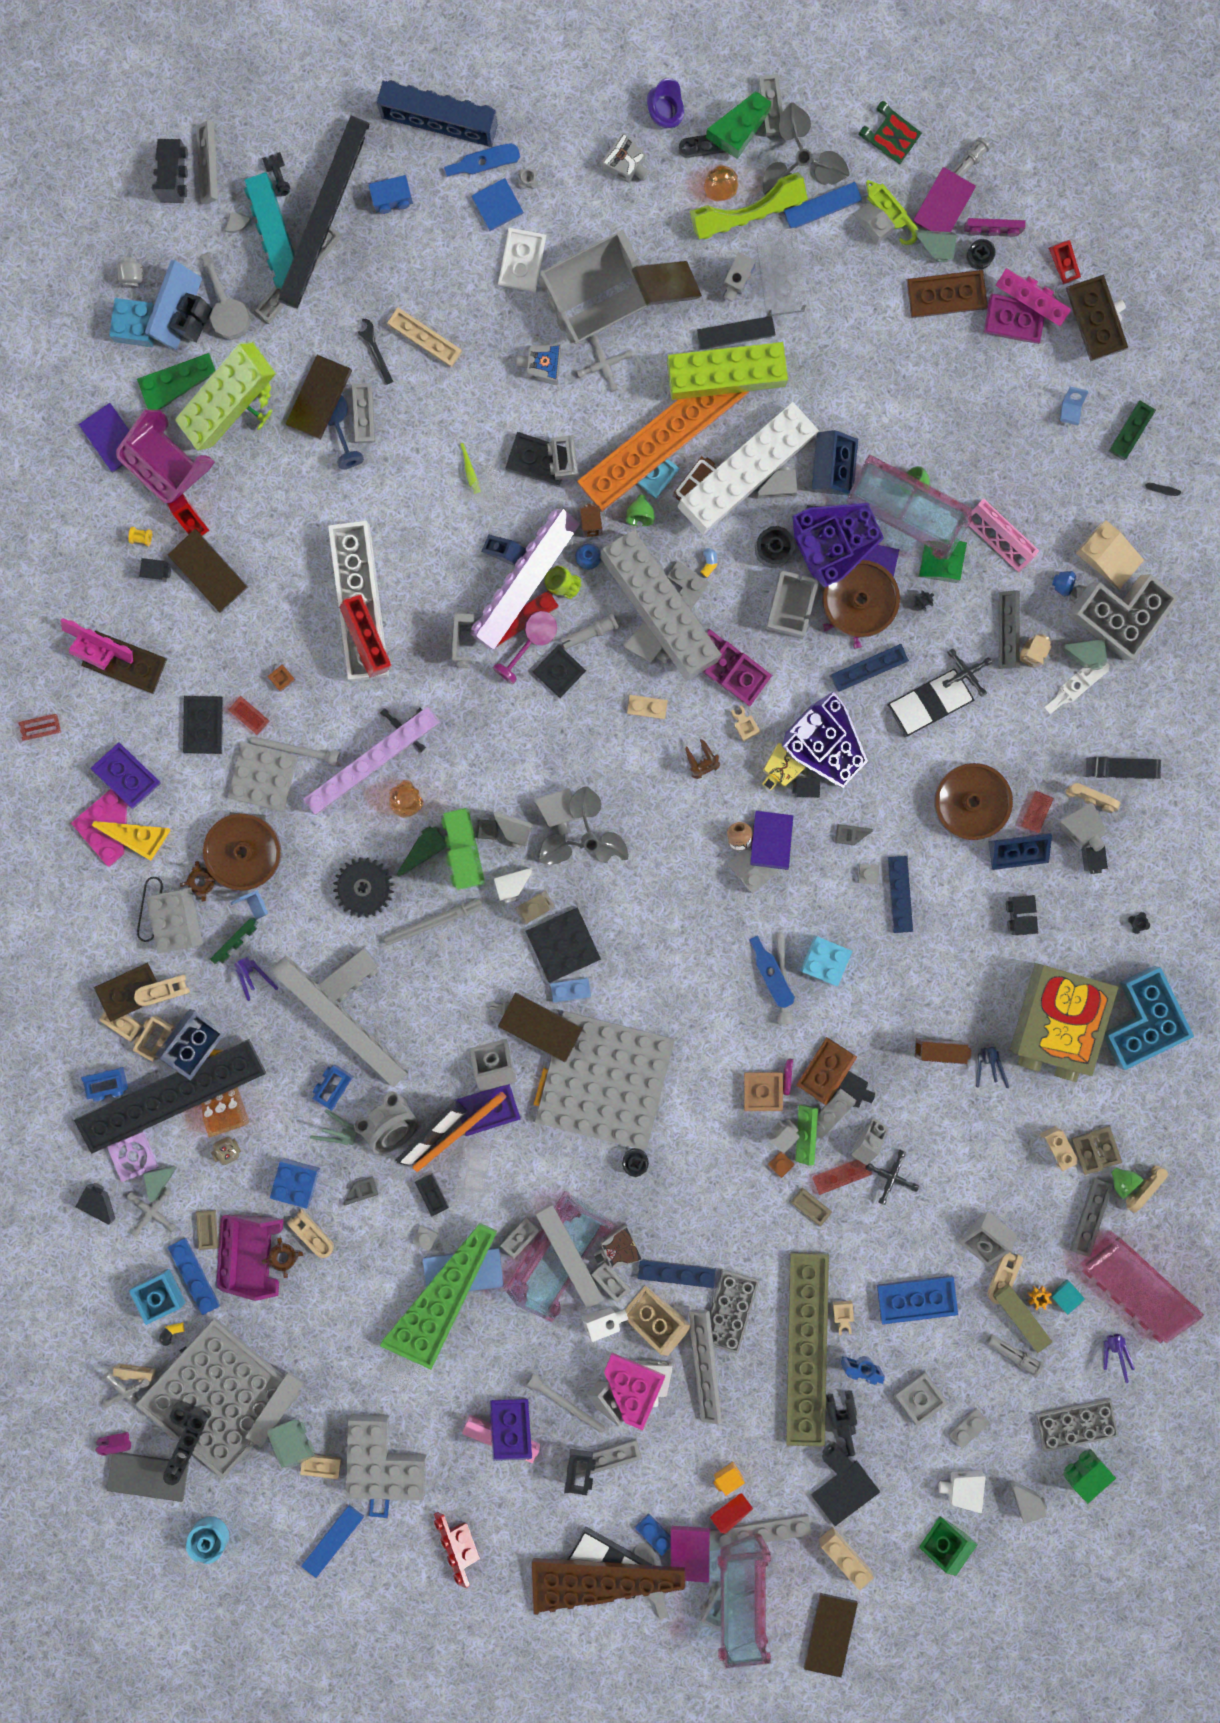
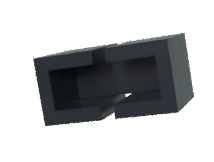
[170,293,212,343]
[1006,895,1039,936]

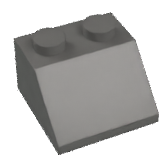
[470,1039,517,1091]
[958,1211,1018,1266]

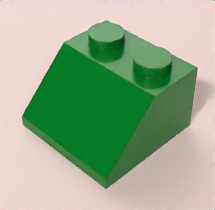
[919,539,967,583]
[919,1516,978,1576]

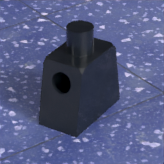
[833,1071,875,1108]

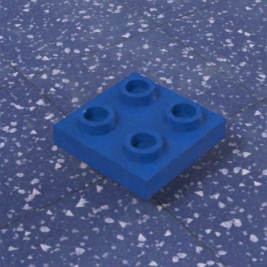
[841,1356,885,1385]

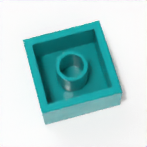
[1051,1279,1085,1315]

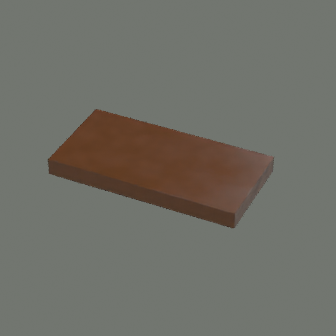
[907,270,988,318]

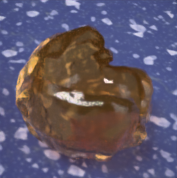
[704,164,739,202]
[389,779,424,818]

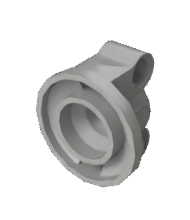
[354,1091,419,1155]

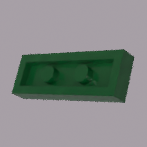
[1108,400,1156,461]
[210,917,259,964]

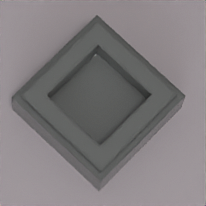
[477,820,498,840]

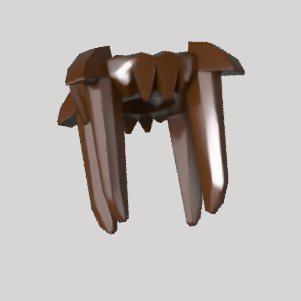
[685,739,720,779]
[180,861,216,902]
[262,1237,303,1278]

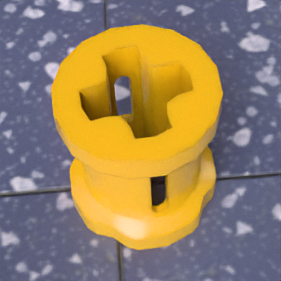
[128,526,152,547]

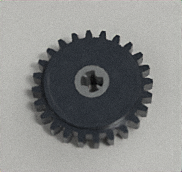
[333,857,395,918]

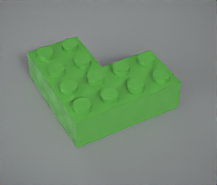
[441,808,485,890]

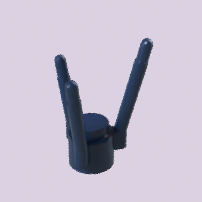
[976,1047,1009,1089]

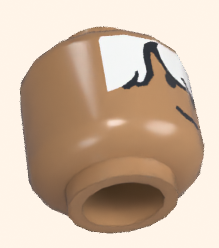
[727,822,753,851]

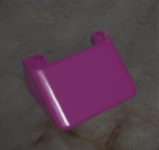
[116,410,215,503]
[216,1214,283,1301]

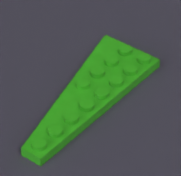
[380,1223,497,1370]

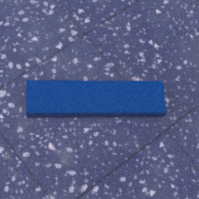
[784,182,862,230]
[301,1504,364,1578]

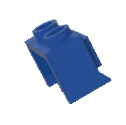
[312,1065,354,1111]
[81,1067,128,1102]

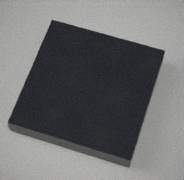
[532,644,586,699]

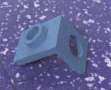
[1060,386,1088,426]
[230,890,268,920]

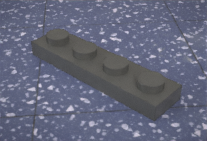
[999,590,1020,669]
[1070,1177,1114,1257]

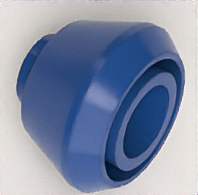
[575,543,601,570]
[1052,571,1076,597]

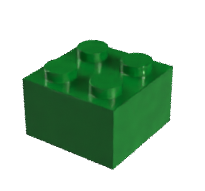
[1063,1449,1116,1504]

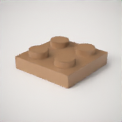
[744,1072,783,1111]

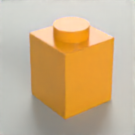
[713,1462,745,1496]

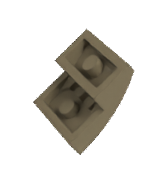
[1072,1125,1122,1175]

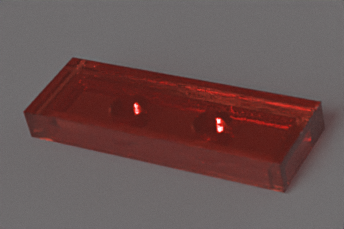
[812,1159,873,1195]

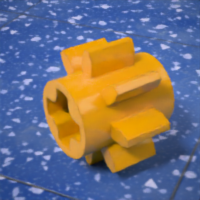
[1027,1286,1052,1310]

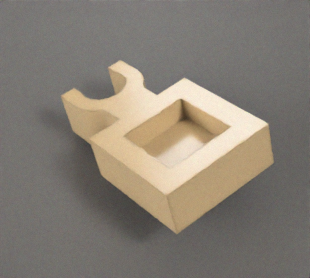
[731,705,760,742]
[833,1300,854,1335]

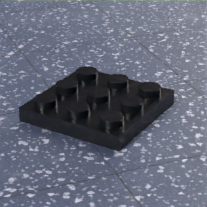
[525,907,601,983]

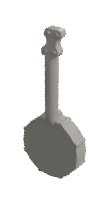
[200,252,252,340]

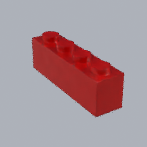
[339,594,392,678]

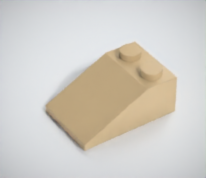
[1076,520,1144,590]
[625,1286,691,1356]

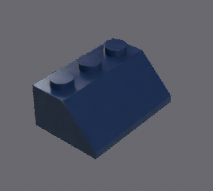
[812,430,858,496]
[154,1009,225,1080]

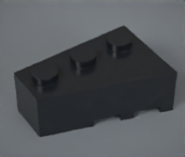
[152,139,188,203]

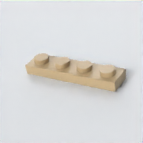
[387,307,462,368]

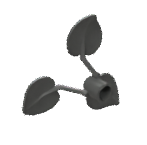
[763,102,850,195]
[539,786,628,864]

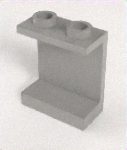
[452,613,476,668]

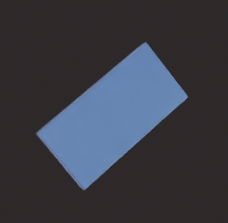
[145,260,202,350]
[423,1247,504,1291]

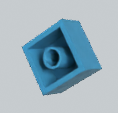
[109,298,154,348]
[129,1268,186,1325]

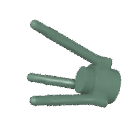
[310,1109,357,1146]

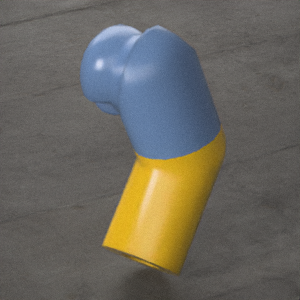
[700,548,718,578]

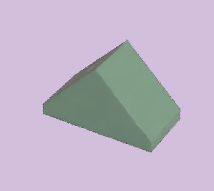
[143,1166,177,1203]

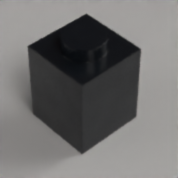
[139,558,171,583]
[791,778,820,798]
[1081,846,1108,874]
[822,1442,853,1477]

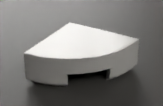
[226,212,251,233]

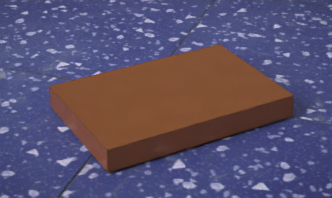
[796,1037,857,1106]

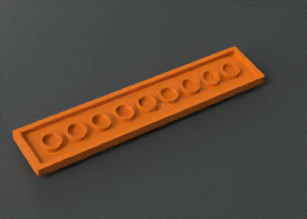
[577,391,750,512]

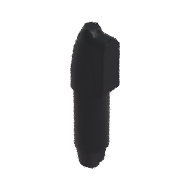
[1145,483,1181,496]

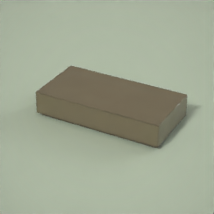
[791,1187,832,1227]
[196,1210,219,1250]

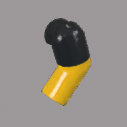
[159,1322,185,1346]

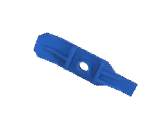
[444,143,520,177]
[749,935,795,1008]

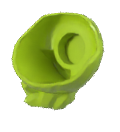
[544,565,581,599]

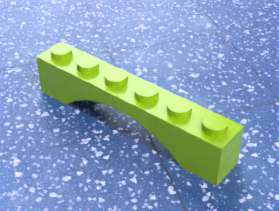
[689,172,808,239]

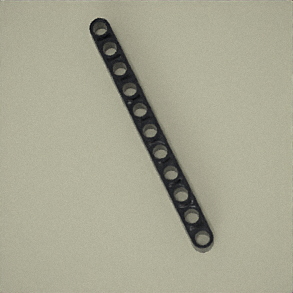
[278,115,370,309]

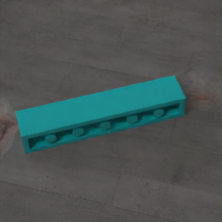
[244,172,295,290]

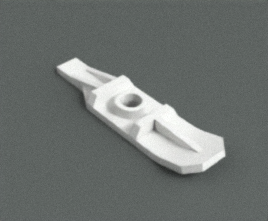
[1044,663,1109,714]

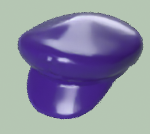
[647,78,684,128]

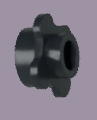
[1128,912,1150,934]

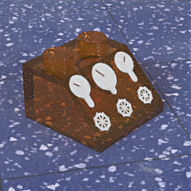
[201,1087,250,1138]

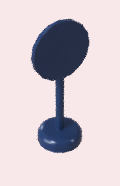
[328,395,364,470]

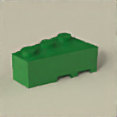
[706,91,772,160]

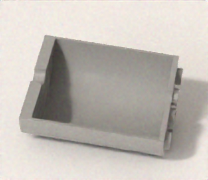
[538,230,650,344]

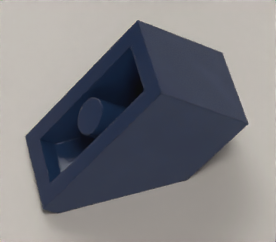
[481,534,526,566]

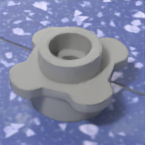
[519,168,538,189]

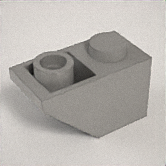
[851,1117,889,1165]

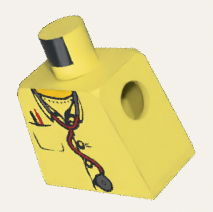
[762,742,806,791]

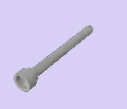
[249,737,341,767]
[776,932,793,1024]
[525,1373,605,1433]

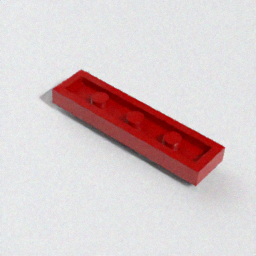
[495,591,559,648]

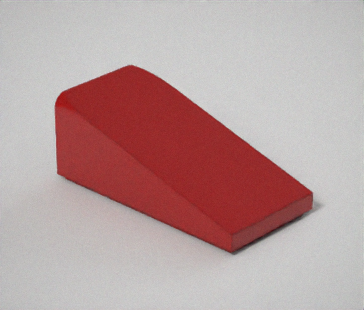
[1048,240,1081,285]
[710,1493,754,1534]

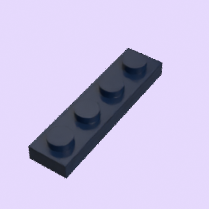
[830,644,909,692]
[888,855,913,933]
[638,1259,716,1288]

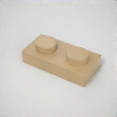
[627,695,668,720]
[99,1012,143,1042]
[113,1363,156,1382]
[300,1454,342,1479]

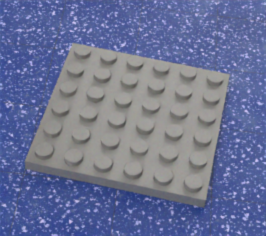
[535,1011,675,1151]
[136,1317,301,1479]

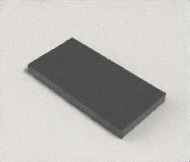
[106,1452,189,1502]

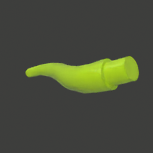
[460,443,481,494]

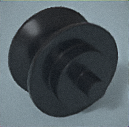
[913,590,934,612]

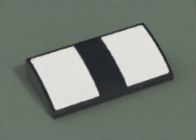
[887,668,975,737]
[395,1100,467,1166]
[567,1526,652,1599]

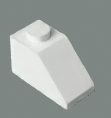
[494,868,533,903]

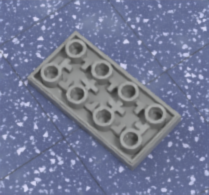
[710,1269,759,1354]
[1035,1398,1119,1452]

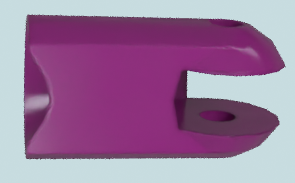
[95,1432,131,1456]

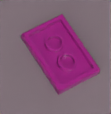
[913,167,976,232]
[984,293,1045,344]
[671,1525,710,1583]

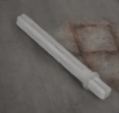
[384,899,483,945]

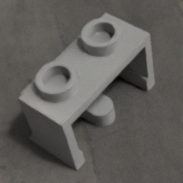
[547,435,578,480]
[767,1119,800,1154]
[699,1580,740,1632]

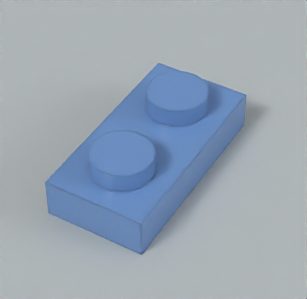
[550,978,591,1003]

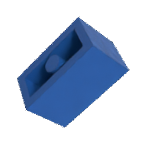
[368,175,413,214]

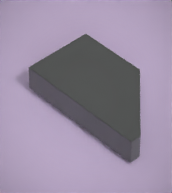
[835,824,873,846]
[344,1176,379,1206]

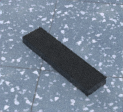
[697,316,776,350]

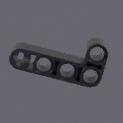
[1086,757,1161,779]
[163,1401,208,1485]

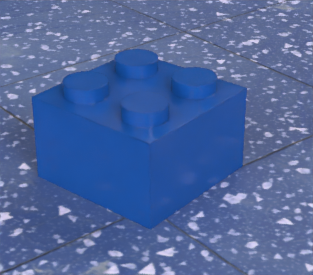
[270,1158,320,1209]

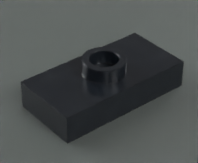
[415,1173,449,1217]

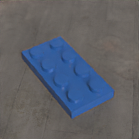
[877,1275,958,1325]

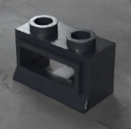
[564,1448,596,1496]

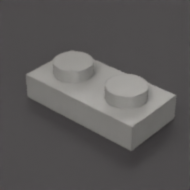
[500,1216,540,1259]
[591,1261,631,1303]
[948,1408,990,1449]

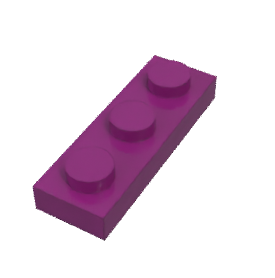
[964,218,1026,237]

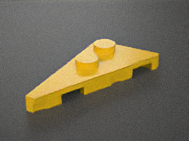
[92,821,171,861]

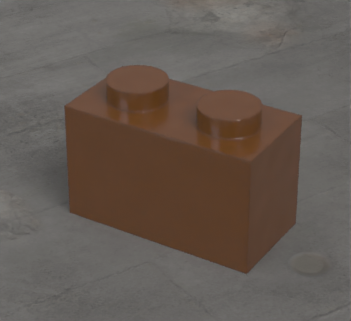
[580,503,603,538]

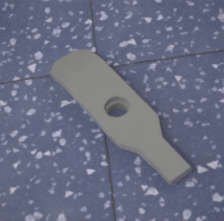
[634,1542,669,1619]

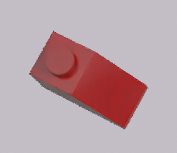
[167,494,210,536]

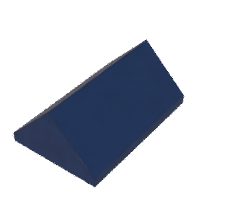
[988,833,1052,870]

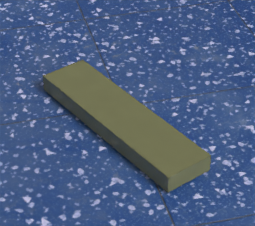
[993,1284,1053,1353]

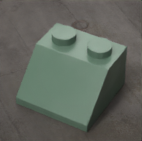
[267,1420,314,1468]

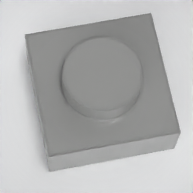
[858,864,879,884]
[412,1225,438,1252]

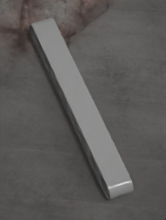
[271,956,408,1087]

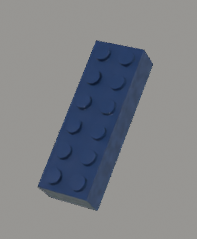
[376,80,498,147]

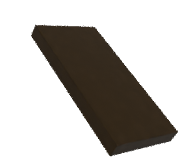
[631,261,702,306]
[1066,274,1129,362]
[286,355,352,440]
[167,529,248,613]
[81,630,167,694]
[498,992,583,1062]
[804,1593,858,1678]

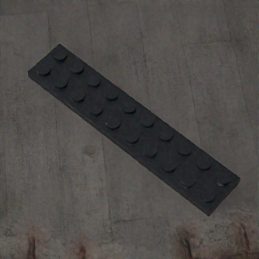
[74,1039,266,1154]

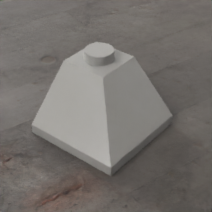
[494,812,533,849]
[727,845,780,894]

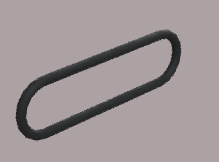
[137,877,163,942]

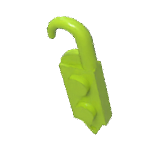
[866,180,918,245]

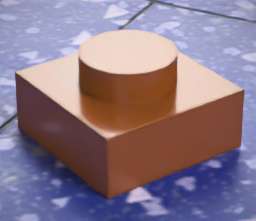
[268,664,296,692]
[768,1151,795,1178]

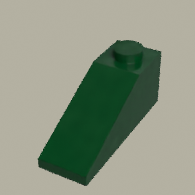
[397,825,447,877]

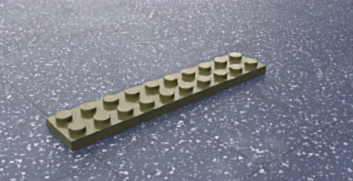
[786,1252,829,1446]

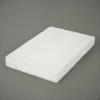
[498,228,547,293]

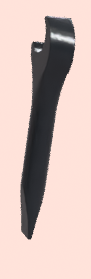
[358,318,394,385]

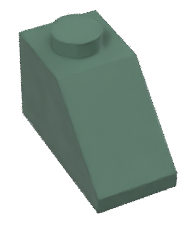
[915,230,957,262]
[1063,639,1107,670]

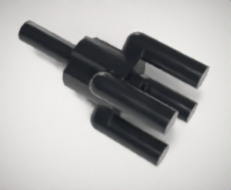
[826,1390,857,1457]

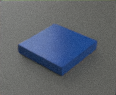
[472,178,523,231]

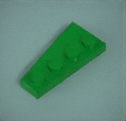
[137,353,216,410]

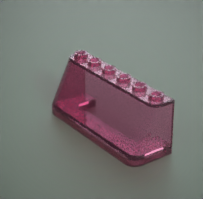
[1080,1230,1204,1344]

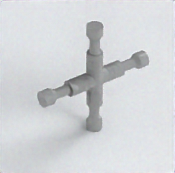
[576,336,632,392]
[126,1187,176,1237]
[103,1372,149,1414]

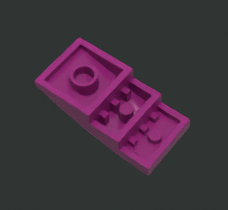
[702,629,773,706]

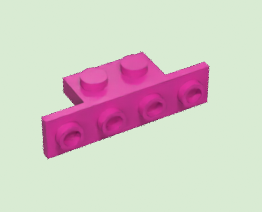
[995,268,1071,326]
[60,618,133,670]

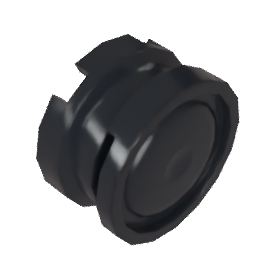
[966,239,996,270]
[622,1148,649,1177]

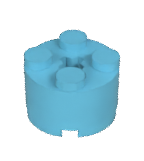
[186,1517,229,1564]

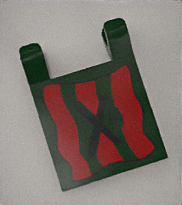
[858,101,922,165]

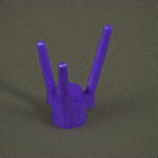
[234,957,278,1001]
[1103,1334,1135,1383]

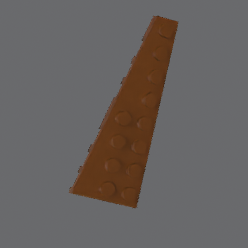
[532,1558,686,1615]

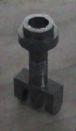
[262,152,291,196]

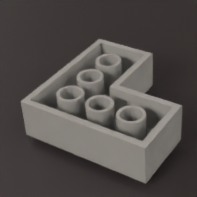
[1067,574,1179,660]
[346,1414,427,1500]

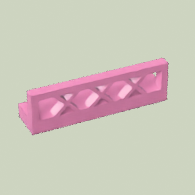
[963,498,1039,572]
[462,1415,540,1463]

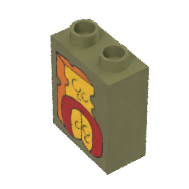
[1009,963,1119,1082]

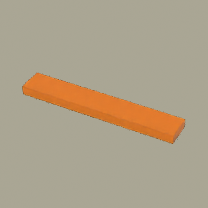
[413,1092,507,1172]

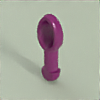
[783,1058,793,1096]

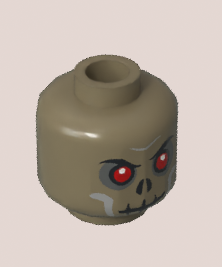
[211,1137,241,1165]

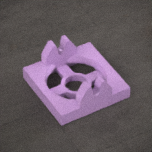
[107,1131,158,1182]

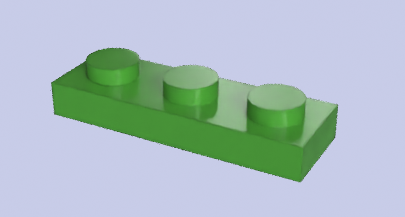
[795,1104,818,1166]

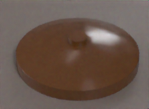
[822,560,900,638]
[934,763,1013,840]
[203,813,281,891]

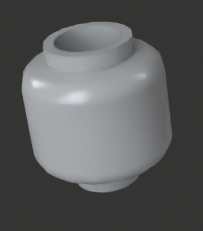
[117,258,143,288]

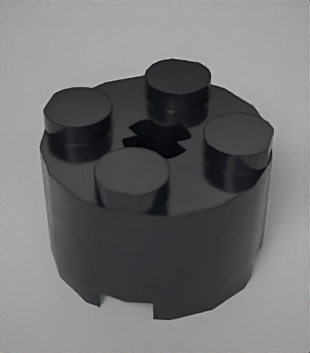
[755,526,795,568]

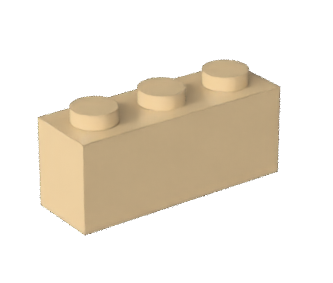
[819,1527,874,1591]

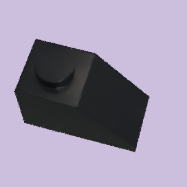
[75,1183,116,1225]

